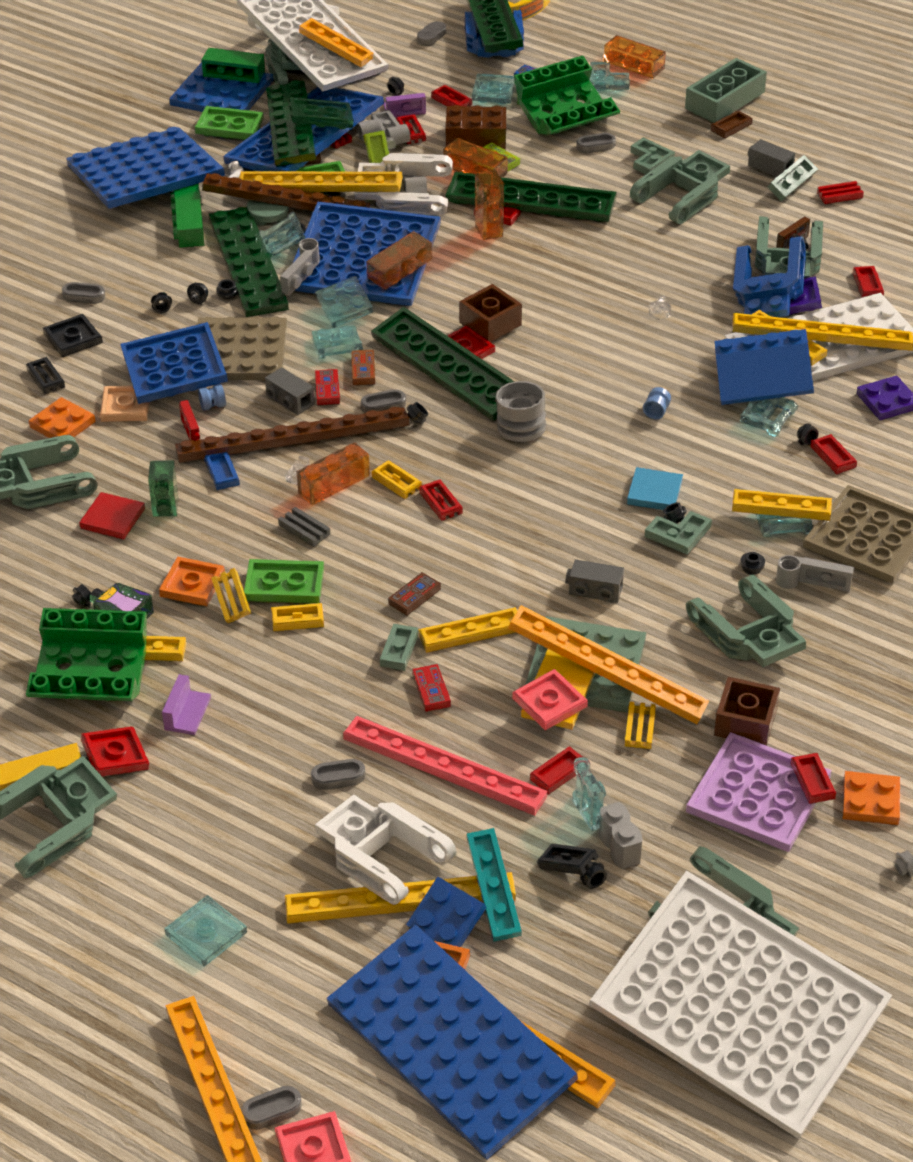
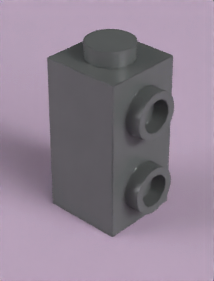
[747,139,795,178]
[265,367,315,415]
[565,559,624,603]

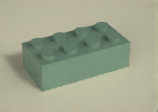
[685,58,767,123]

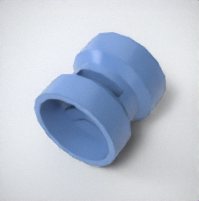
[198,384,226,411]
[643,387,671,419]

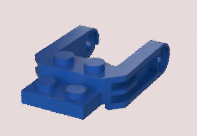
[465,10,524,58]
[733,236,806,317]

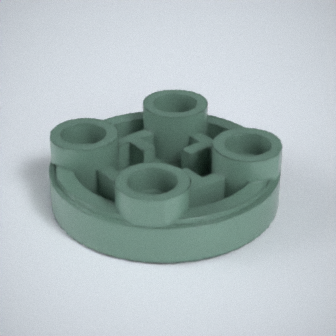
[247,200,289,226]

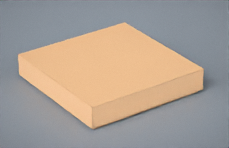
[100,386,149,422]

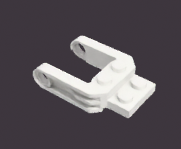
[355,153,453,216]
[315,795,457,905]

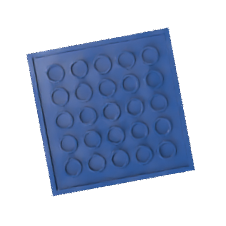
[66,127,225,209]
[293,202,441,306]

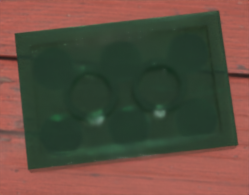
[289,97,354,129]

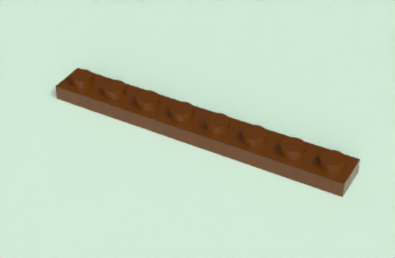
[202,173,370,211]

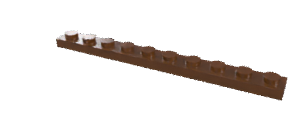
[175,407,410,463]

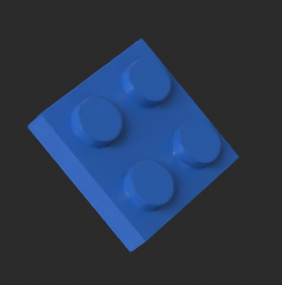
[406,877,487,947]

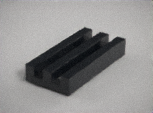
[26,357,65,395]
[537,843,599,875]

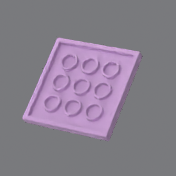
[686,732,832,852]

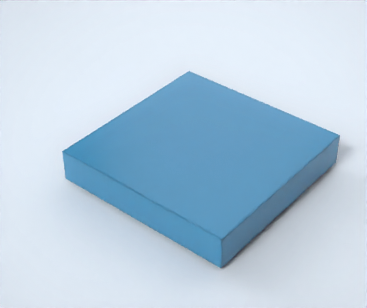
[627,467,683,510]

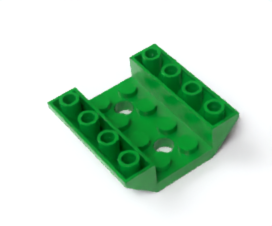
[514,55,620,135]
[26,608,147,701]

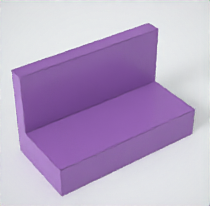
[383,93,426,118]
[162,674,211,735]

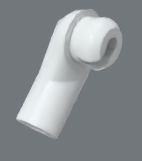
[228,160,244,178]

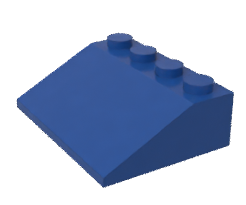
[714,329,814,405]

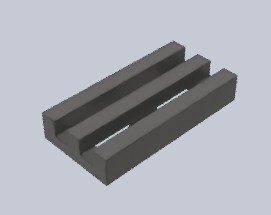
[278,507,331,547]

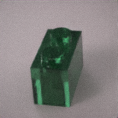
[148,460,179,517]

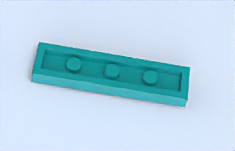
[466,828,522,942]

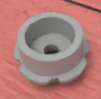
[893,850,913,877]

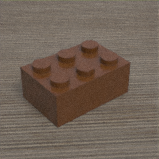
[445,105,506,149]

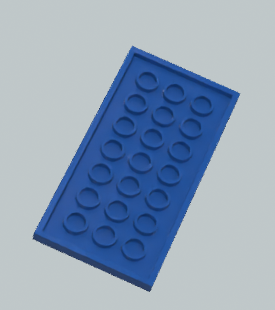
[223,87,384,171]
[326,924,578,1160]

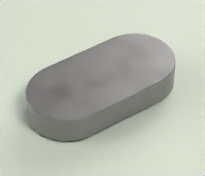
[417,21,446,46]
[576,133,616,153]
[62,282,105,304]
[361,389,406,413]
[311,759,365,790]
[241,1086,302,1130]

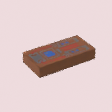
[351,350,375,385]

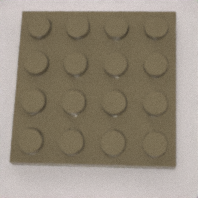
[197,317,287,380]
[803,485,913,584]

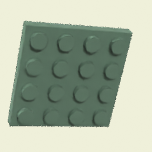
[526,616,647,713]

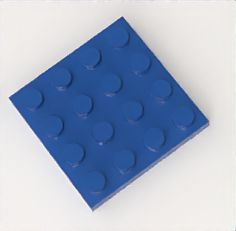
[169,62,274,112]
[120,322,228,404]

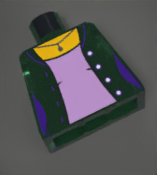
[90,583,154,619]

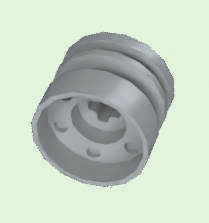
[496,381,546,442]

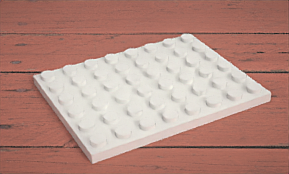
[589,871,892,1139]

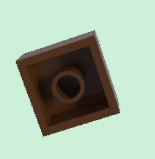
[459,284,522,342]
[714,677,780,746]

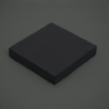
[43,314,103,357]

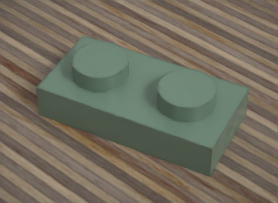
[380,624,418,671]

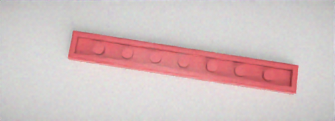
[343,716,547,816]

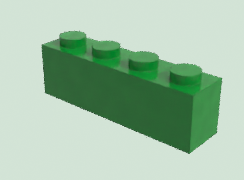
[170,183,205,248]

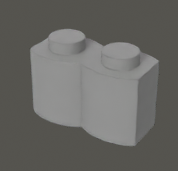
[599,802,642,869]

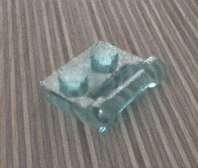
[257,212,306,258]
[311,325,363,360]
[740,397,798,437]
[756,514,813,537]
[572,757,606,831]

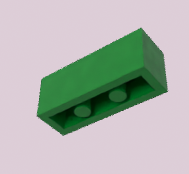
[201,47,265,83]

